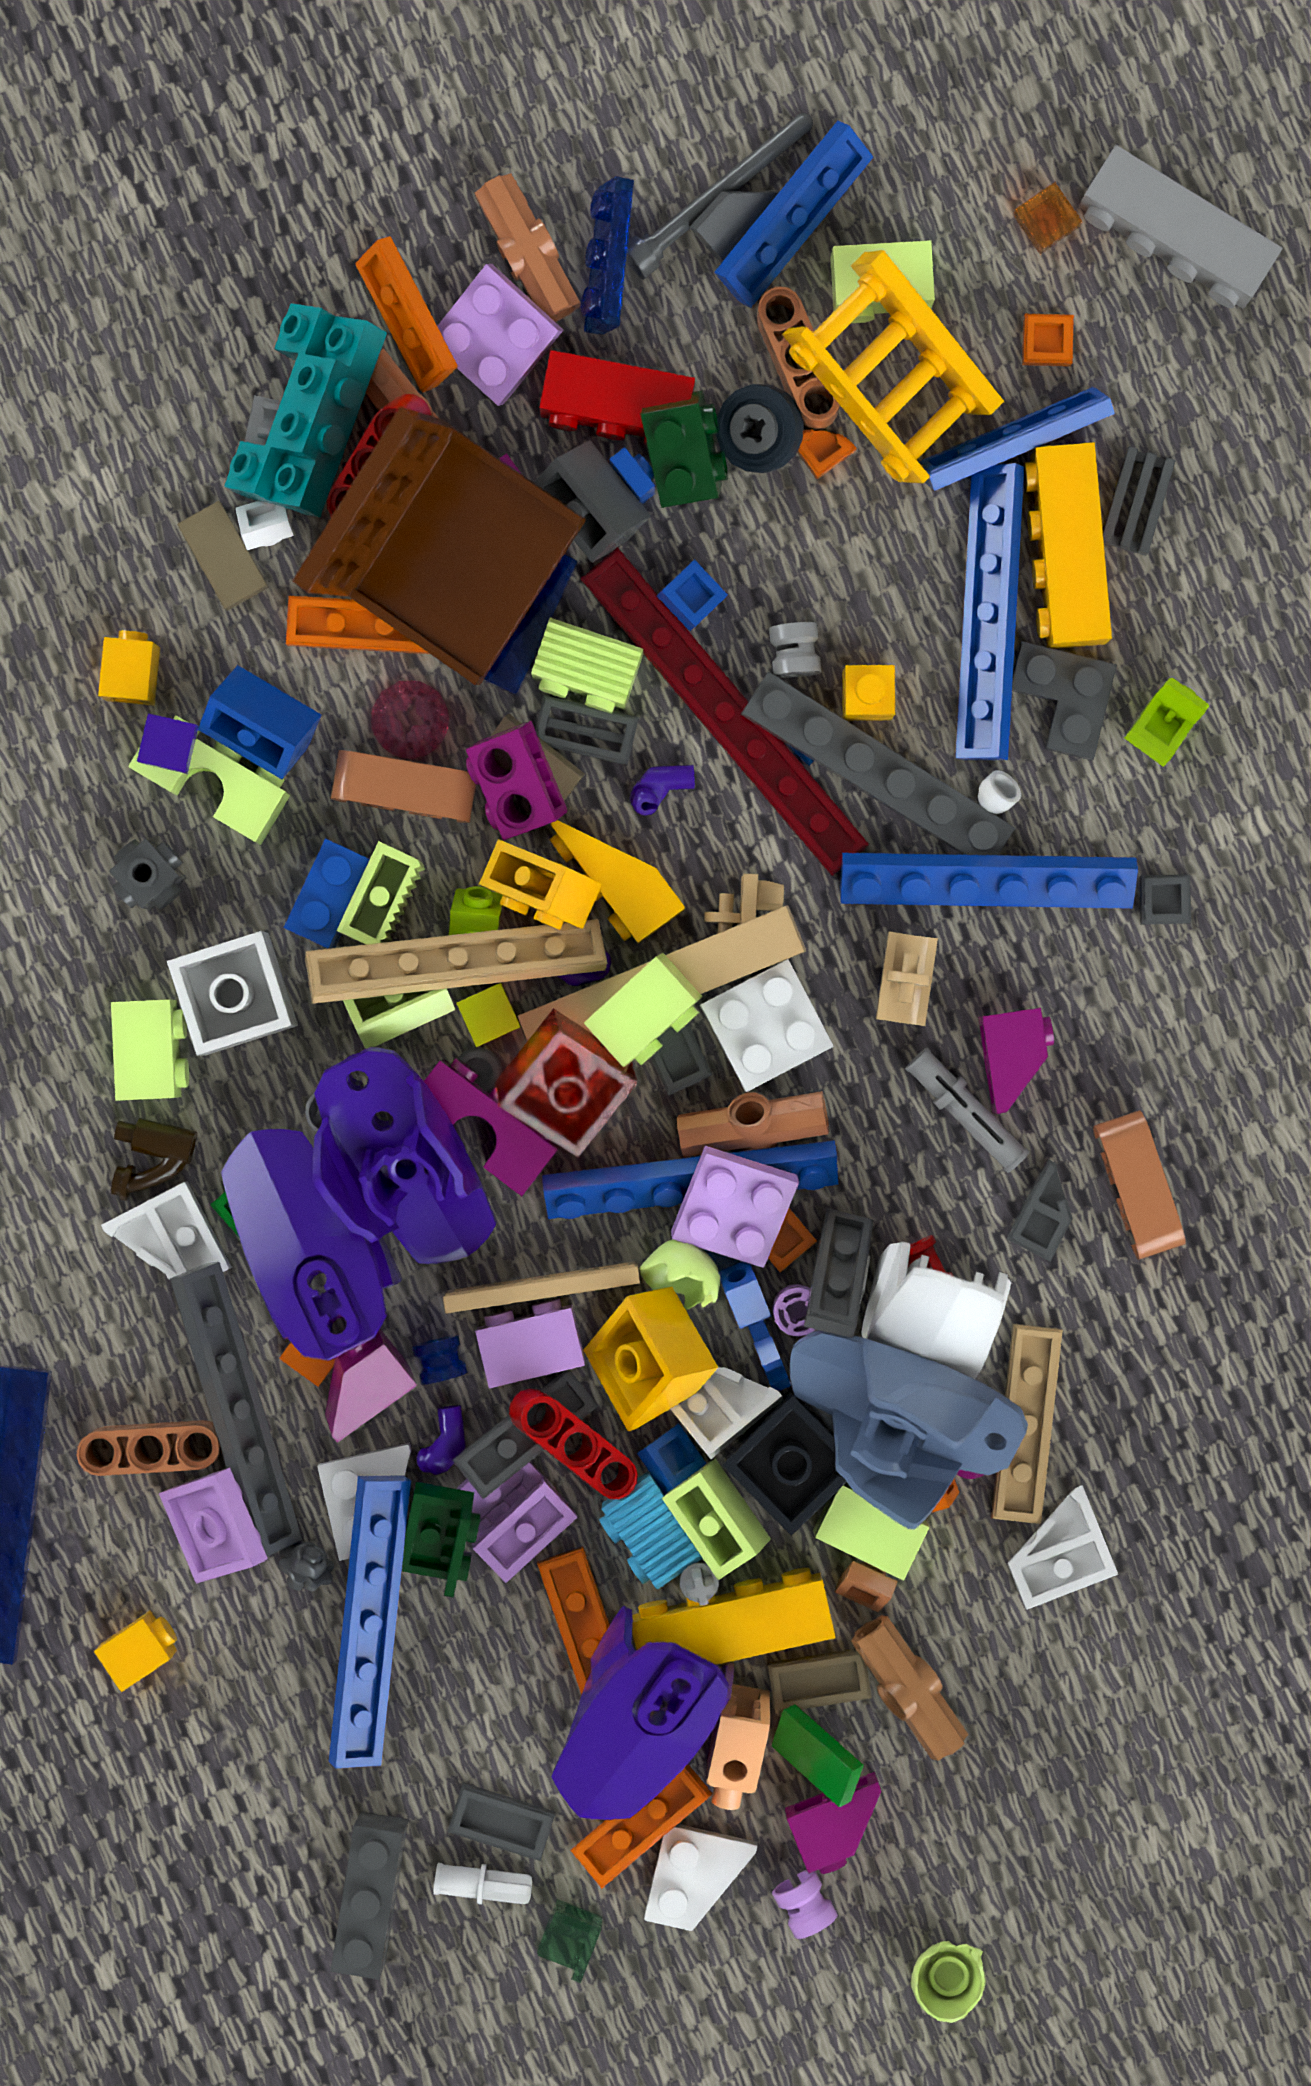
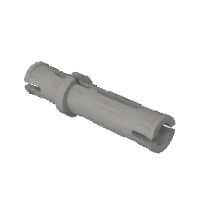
[905,1047,1030,1173]

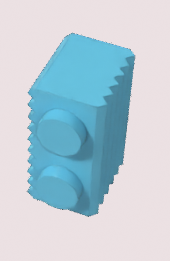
[599,1471,703,1590]

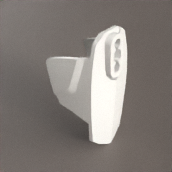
[861,1241,1011,1379]

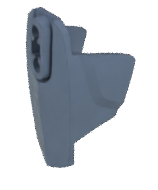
[790,1330,1028,1530]

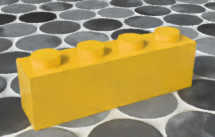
[1023,442,1112,649]
[632,1568,836,1665]

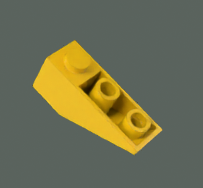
[549,820,685,944]

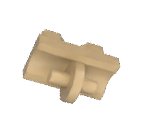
[704,874,784,934]
[876,932,938,1026]

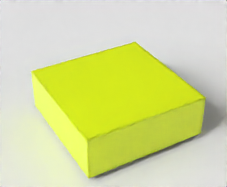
[456,983,521,1047]

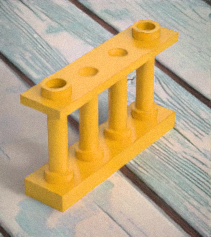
[782,250,1004,484]

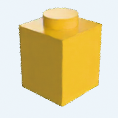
[98,630,160,706]
[842,665,895,721]
[94,1611,177,1692]

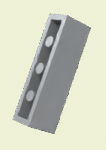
[1079,145,1283,309]

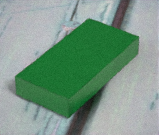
[771,1704,864,1808]

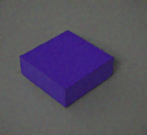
[137,713,199,774]

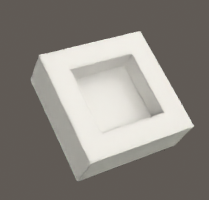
[235,501,294,550]

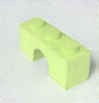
[128,715,290,845]

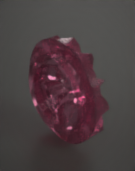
[371,681,449,759]

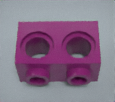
[465,721,568,841]

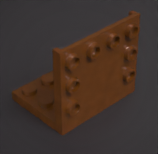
[292,407,587,685]

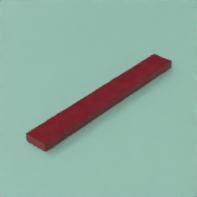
[580,547,870,877]

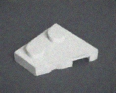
[101,1181,232,1279]
[670,1366,784,1459]
[317,1443,412,1561]
[1007,1485,1118,1610]
[644,1824,757,1931]

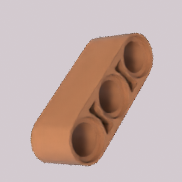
[757,286,840,430]
[330,750,476,823]
[1093,1110,1186,1260]
[77,1420,222,1476]

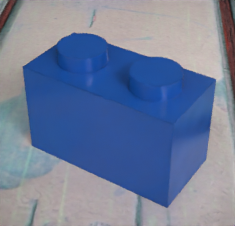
[198,665,322,780]
[284,838,370,949]

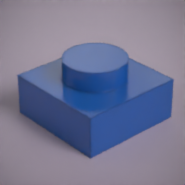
[609,447,655,504]
[657,559,728,631]
[637,1423,706,1494]

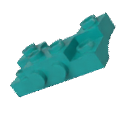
[224,303,387,518]

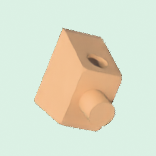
[707,1684,770,1810]

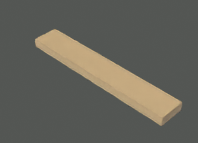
[518,905,807,1061]
[305,919,607,1004]

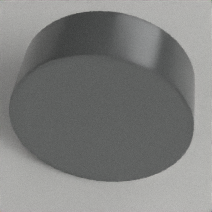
[458,1048,503,1094]

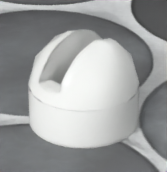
[978,770,1021,814]

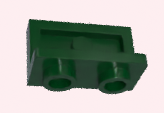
[641,390,728,508]
[402,1482,481,1598]

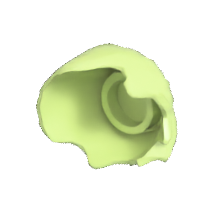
[639,1239,721,1310]
[911,1941,986,2023]

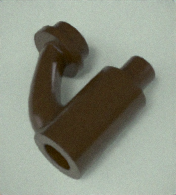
[111,1118,198,1201]

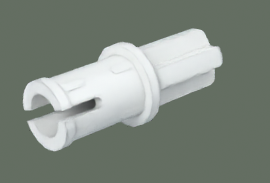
[434,1863,532,1905]

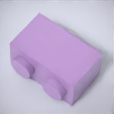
[475,1299,586,1388]

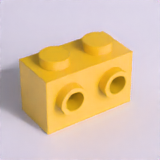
[479,839,602,930]

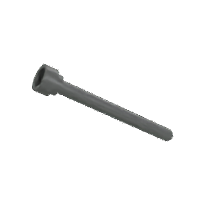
[620,113,813,280]

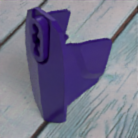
[313,1046,497,1264]
[221,1129,402,1361]
[551,1606,734,1820]

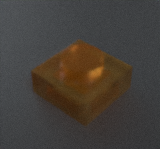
[1013,182,1083,254]

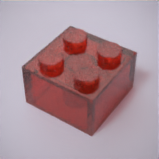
[495,1008,638,1157]

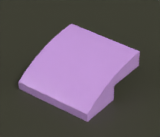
[456,1461,578,1583]

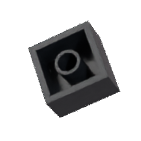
[721,1389,847,1536]

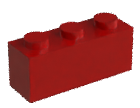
[539,350,695,445]

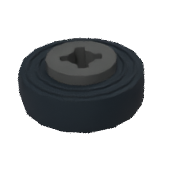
[716,384,804,473]

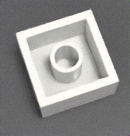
[167,931,298,1056]
[700,959,834,1092]

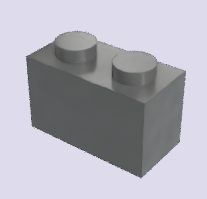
[534,440,651,562]

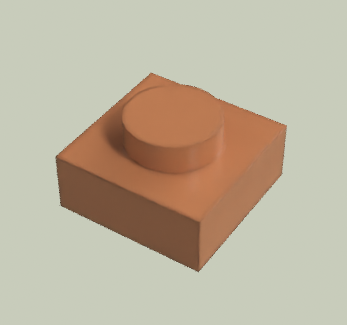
[834,1561,898,1612]

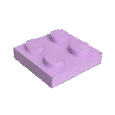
[437,264,564,406]
[671,1146,799,1268]
[159,1468,268,1584]

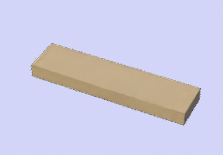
[443,1261,640,1314]
[991,1324,1063,1524]

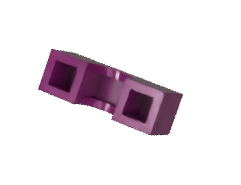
[424,1058,560,1197]

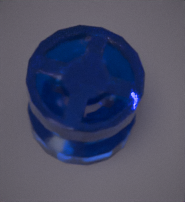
[412,1334,468,1385]

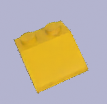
[583,1286,719,1431]

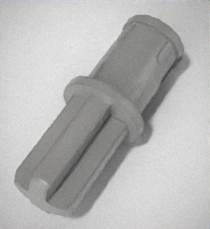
[680,1559,719,1606]

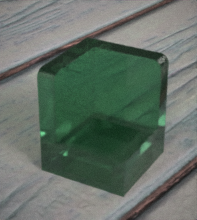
[537,1899,602,1983]

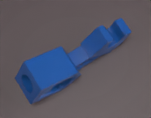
[718,1262,792,1391]

